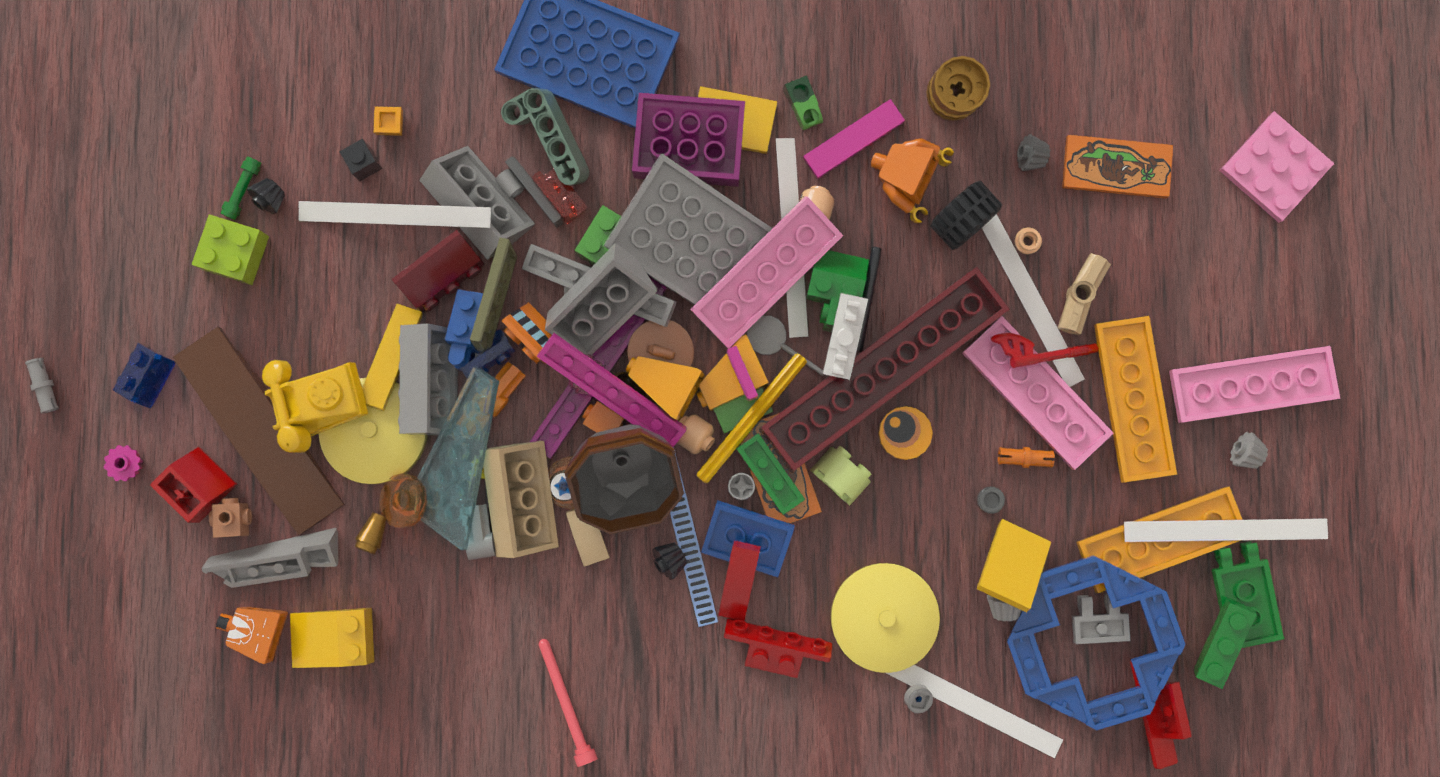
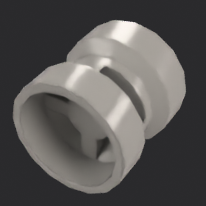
[728,473,755,500]

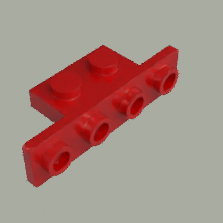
[724,619,832,678]
[1130,662,1192,769]

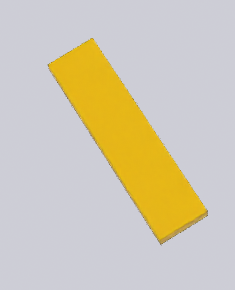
[362,304,423,411]

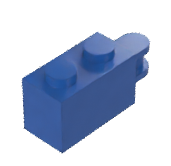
[445,289,483,370]

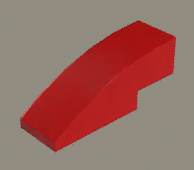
[718,540,761,621]

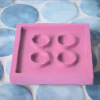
[1219,111,1334,223]

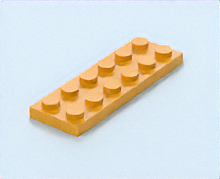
[1094,316,1177,483]
[1076,486,1243,593]

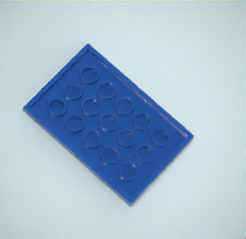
[494,0,680,129]

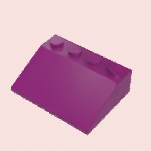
[632,93,745,187]

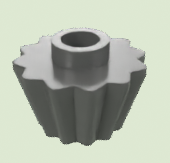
[1017,134,1051,171]

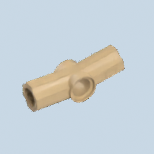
[1058,253,1111,335]

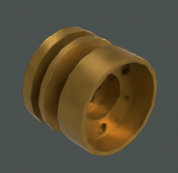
[926,56,990,121]

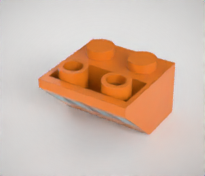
[502,302,551,365]

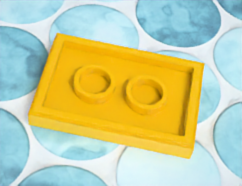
[698,86,777,154]
[977,519,1051,613]

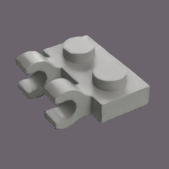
[1072,594,1130,644]

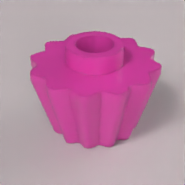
[104,445,143,482]

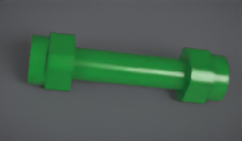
[220,156,262,220]

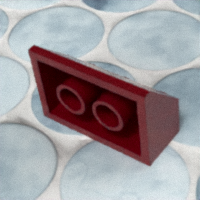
[391,230,485,312]

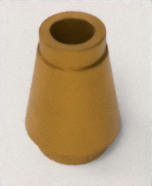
[355,512,387,554]

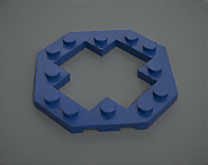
[1007,555,1186,730]

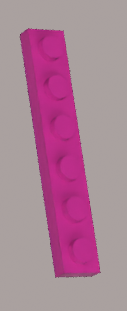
[537,333,687,447]

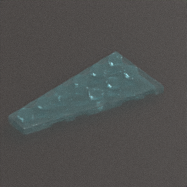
[411,367,499,550]

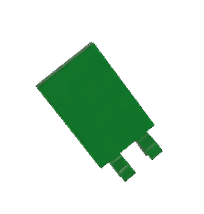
[1211,541,1284,648]

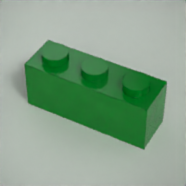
[1193,597,1257,689]

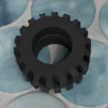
[930,180,1003,250]

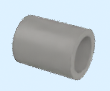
[495,169,524,199]

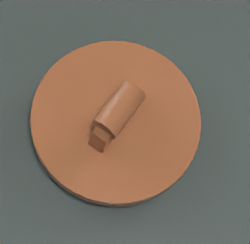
[627,320,694,367]

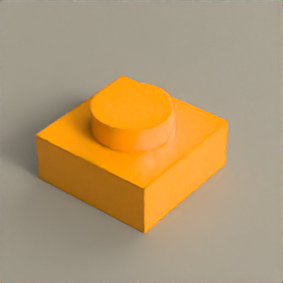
[374,107,403,136]

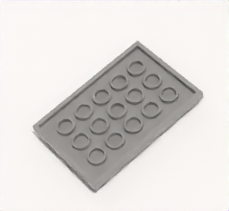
[603,154,773,305]

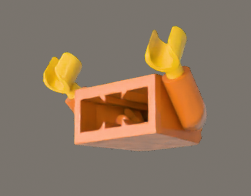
[871,138,954,224]

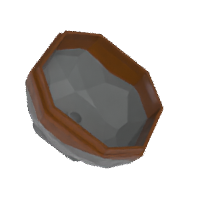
[565,425,684,534]

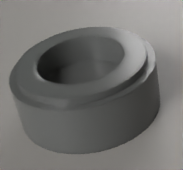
[977,487,1005,514]

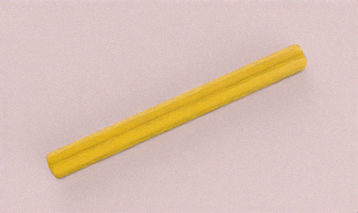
[697,353,807,483]

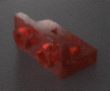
[531,168,587,224]

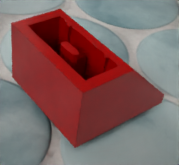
[150,447,237,523]

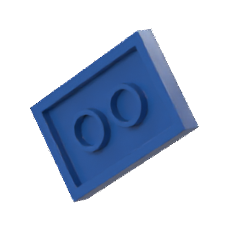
[701,500,795,577]

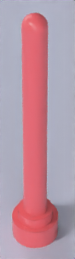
[539,639,598,767]

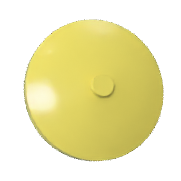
[319,378,427,484]
[831,563,940,673]

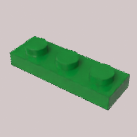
[736,433,805,515]

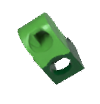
[783,75,823,131]

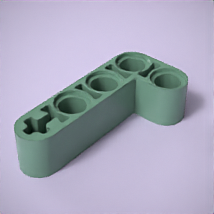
[501,88,589,185]

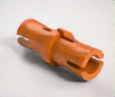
[998,447,1055,468]

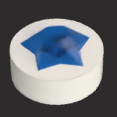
[551,473,571,500]

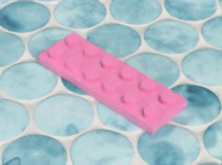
[690,196,843,349]
[962,316,1114,470]
[1169,346,1340,423]

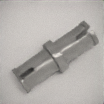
[25,358,59,414]

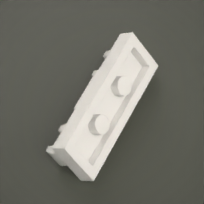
[823,293,868,380]

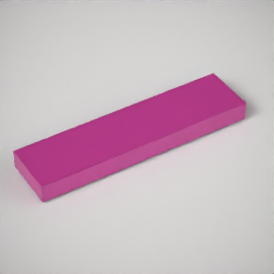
[803,99,905,180]

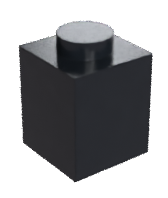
[339,139,383,181]

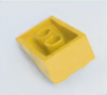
[290,608,374,668]

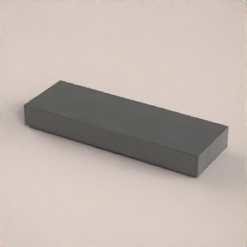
[505,156,564,228]

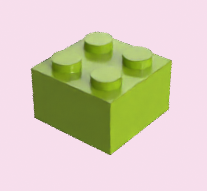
[191,214,269,285]

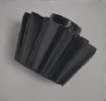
[247,178,285,214]
[652,542,687,580]

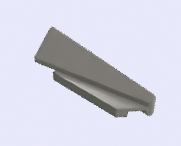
[201,528,338,588]

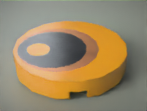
[878,406,933,460]

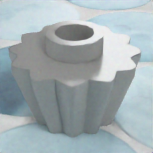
[1230,432,1268,469]
[987,595,1021,621]

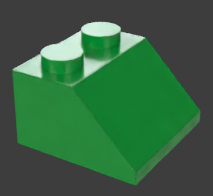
[806,250,869,304]

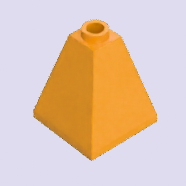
[626,356,705,421]

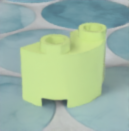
[810,446,872,506]

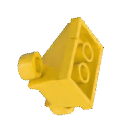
[262,360,368,453]

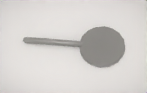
[747,316,825,376]

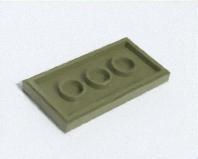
[470,237,517,355]

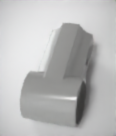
[464,504,496,560]

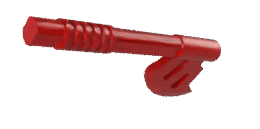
[991,333,1099,368]

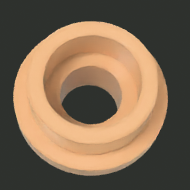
[1015,228,1042,254]

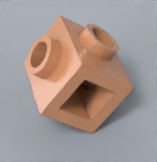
[209,498,252,538]

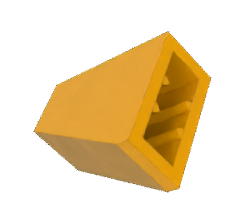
[696,334,769,411]

